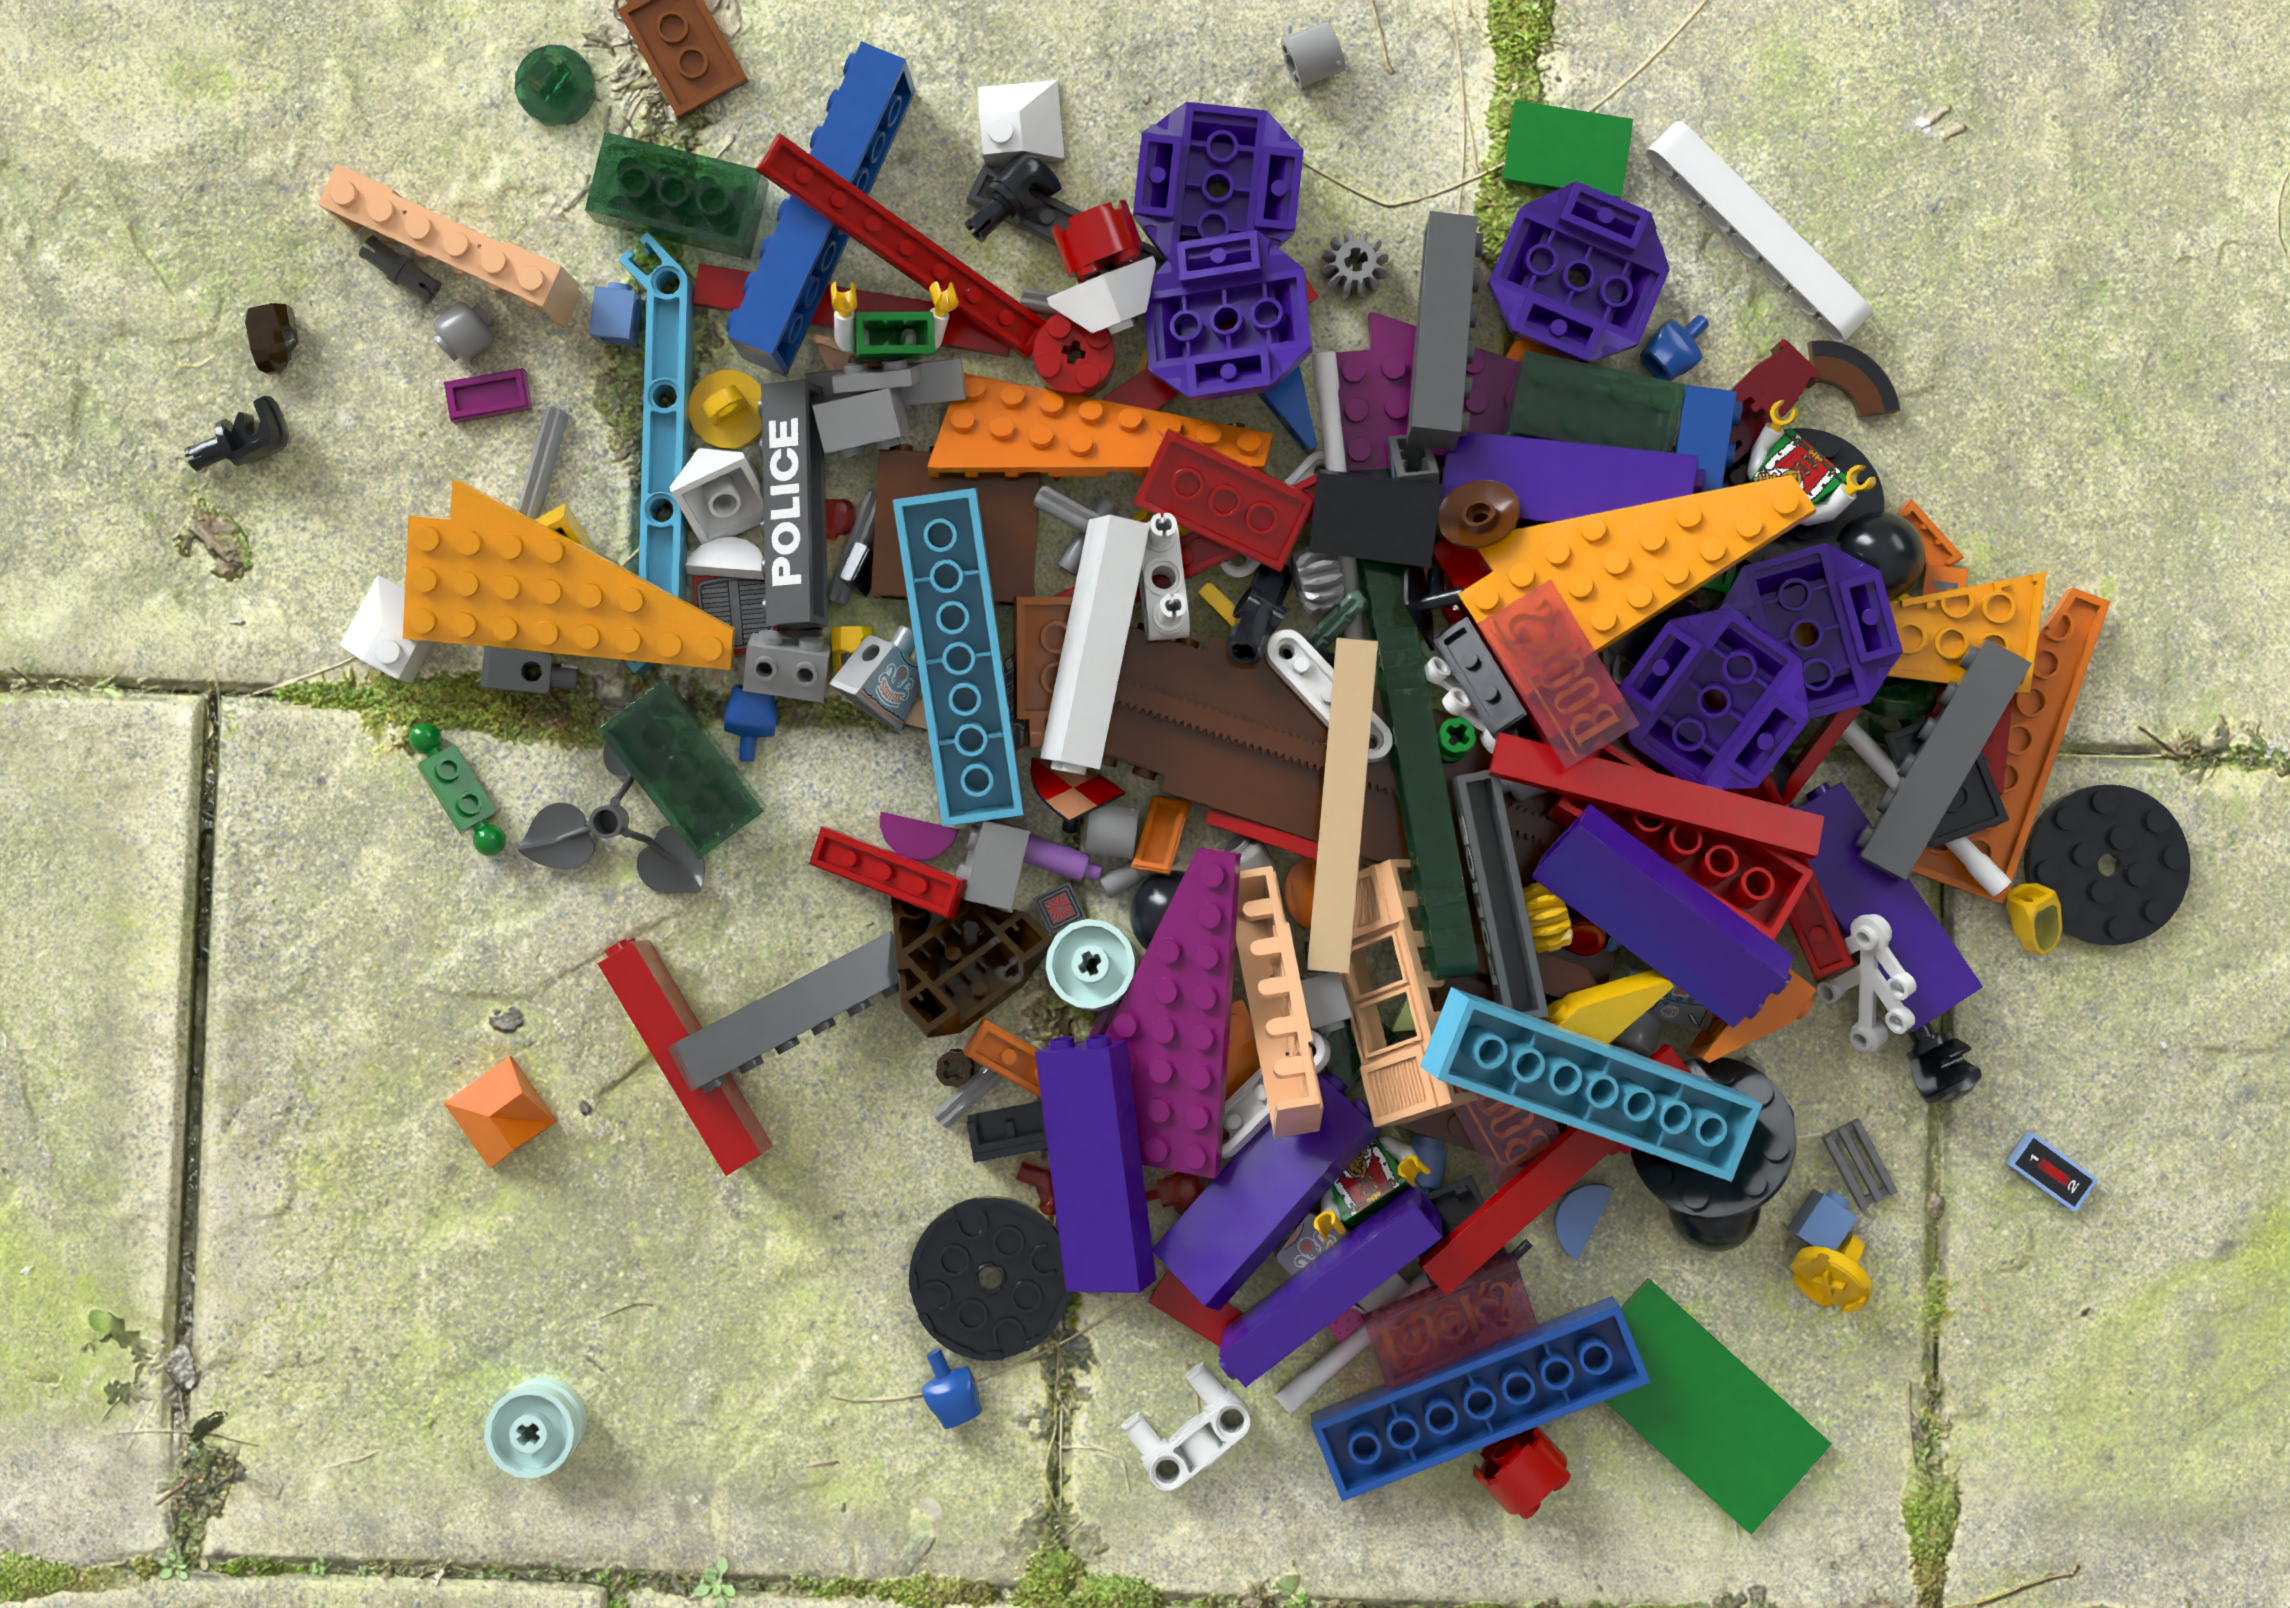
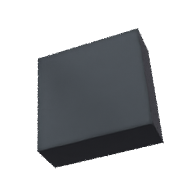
[839,542,873,597]

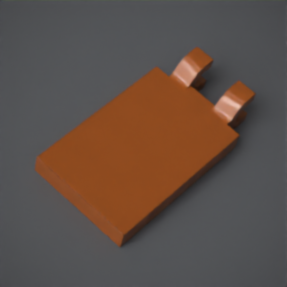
[617,0,749,120]
[1013,597,1073,748]

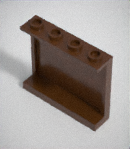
[871,444,1041,606]

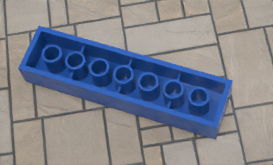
[726,41,916,377]
[1311,1296,1650,1502]

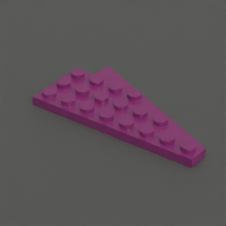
[1336,312,1660,473]
[1105,848,1241,1179]

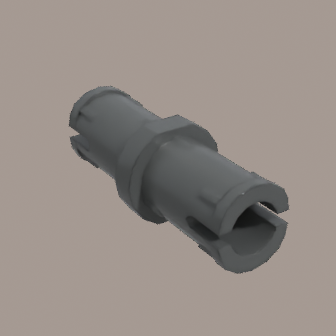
[359,235,442,304]

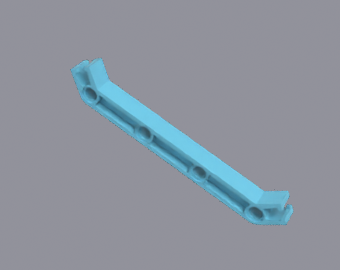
[618,232,694,676]

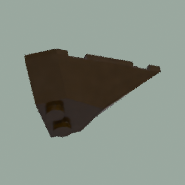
[891,896,1054,1038]

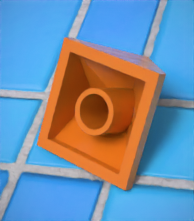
[444,1056,557,1169]

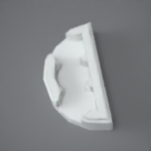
[685,537,765,580]

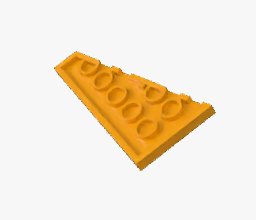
[1794,571,2047,694]

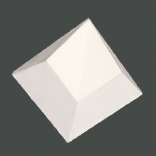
[669,448,764,544]

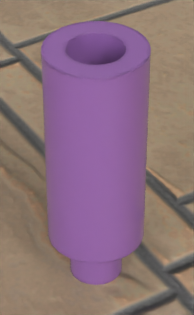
[1023,834,1103,882]

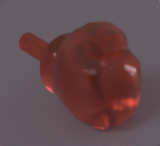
[825,498,856,541]
[1145,1172,1204,1216]

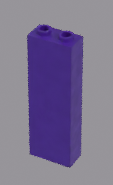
[1440,432,1706,528]
[1787,781,1983,1033]
[1532,804,1793,1028]
[1035,1035,1157,1293]
[1153,1071,1382,1311]
[1219,1183,1443,1388]

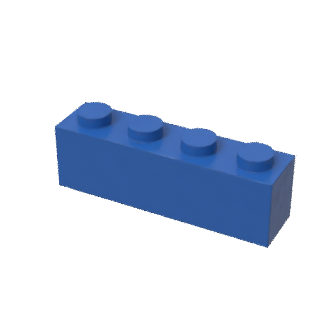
[1674,385,1742,492]

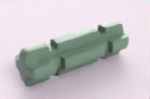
[1307,590,1368,650]

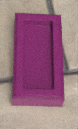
[444,368,533,424]

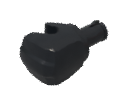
[965,152,1062,242]
[184,396,289,472]
[1906,1022,1982,1103]

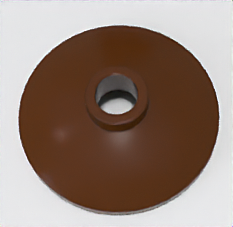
[1438,480,1521,549]

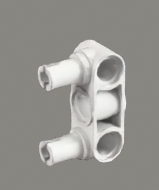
[1139,513,1190,641]
[1121,1361,1250,1491]

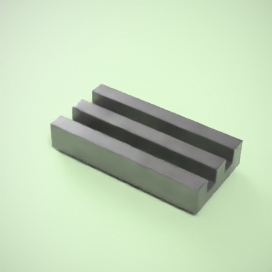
[1821,1119,1898,1210]

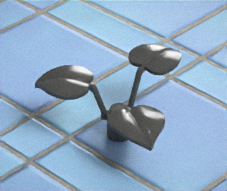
[518,709,705,894]

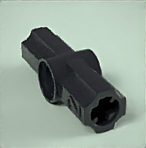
[1226,563,1292,665]

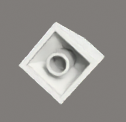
[978,80,1065,168]
[1046,256,1156,335]
[340,575,434,683]

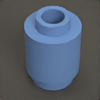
[1408,1134,1448,1195]

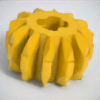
[1522,882,1573,953]

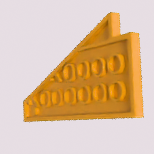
[1458,475,1816,698]
[403,480,735,670]

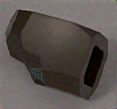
[245,303,299,375]

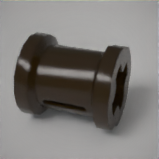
[936,1048,975,1087]

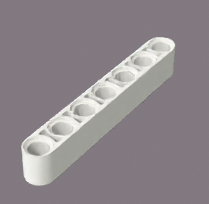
[1646,121,1872,344]

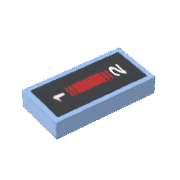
[2005,1131,2098,1212]

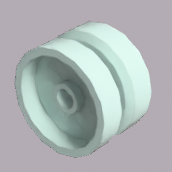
[1046,919,1140,1011]
[484,1376,587,1479]

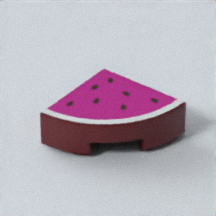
[1327,1303,1371,1342]

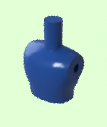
[1640,315,1709,383]
[724,684,777,762]
[921,1348,982,1429]

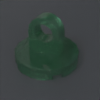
[514,44,596,127]
[1860,677,1938,745]

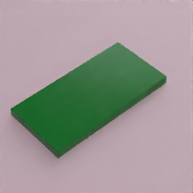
[1604,1278,1832,1535]

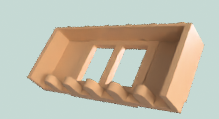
[318,164,582,329]
[1339,859,1478,1127]
[1236,866,1324,1139]

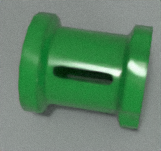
[1432,717,1476,763]

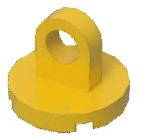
[688,370,762,450]
[1790,1232,1873,1313]

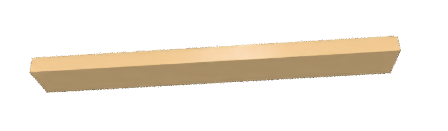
[1307,638,1378,973]

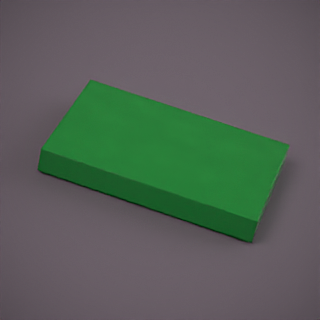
[1501,100,1634,199]

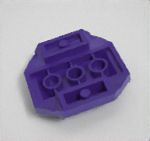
[1133,102,1304,261]
[1487,181,1670,365]
[1144,230,1313,402]
[1718,543,1903,719]
[1618,607,1810,790]

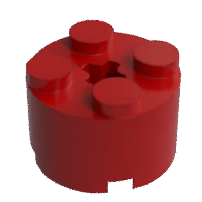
[1051,200,1144,284]
[1033,314,1115,398]
[1473,1426,1571,1519]

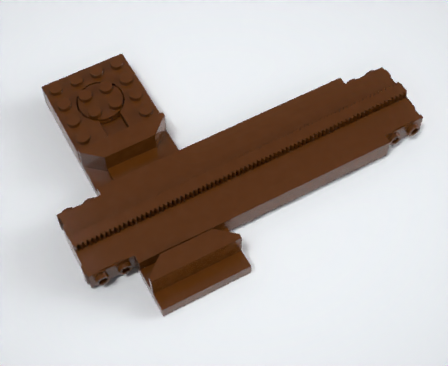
[1101,622,1675,1168]

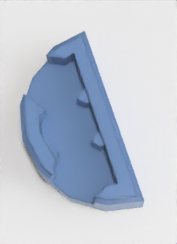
[1553,1183,1614,1261]

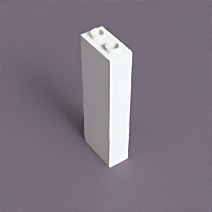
[1040,515,1150,775]

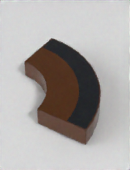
[1807,340,1900,418]

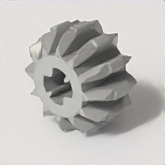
[1321,229,1389,299]
[1290,546,1345,615]

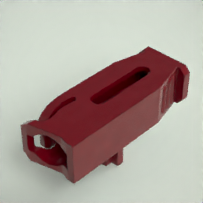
[1670,339,1822,469]

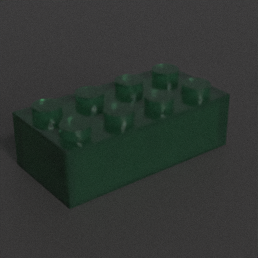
[585,132,769,260]
[1502,350,1686,453]
[597,678,767,860]

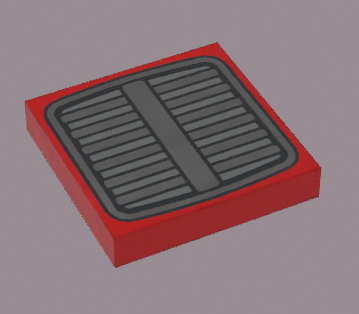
[692,575,780,655]

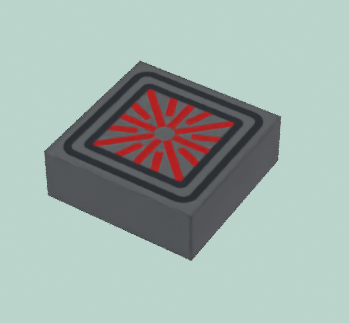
[1033,881,1087,935]

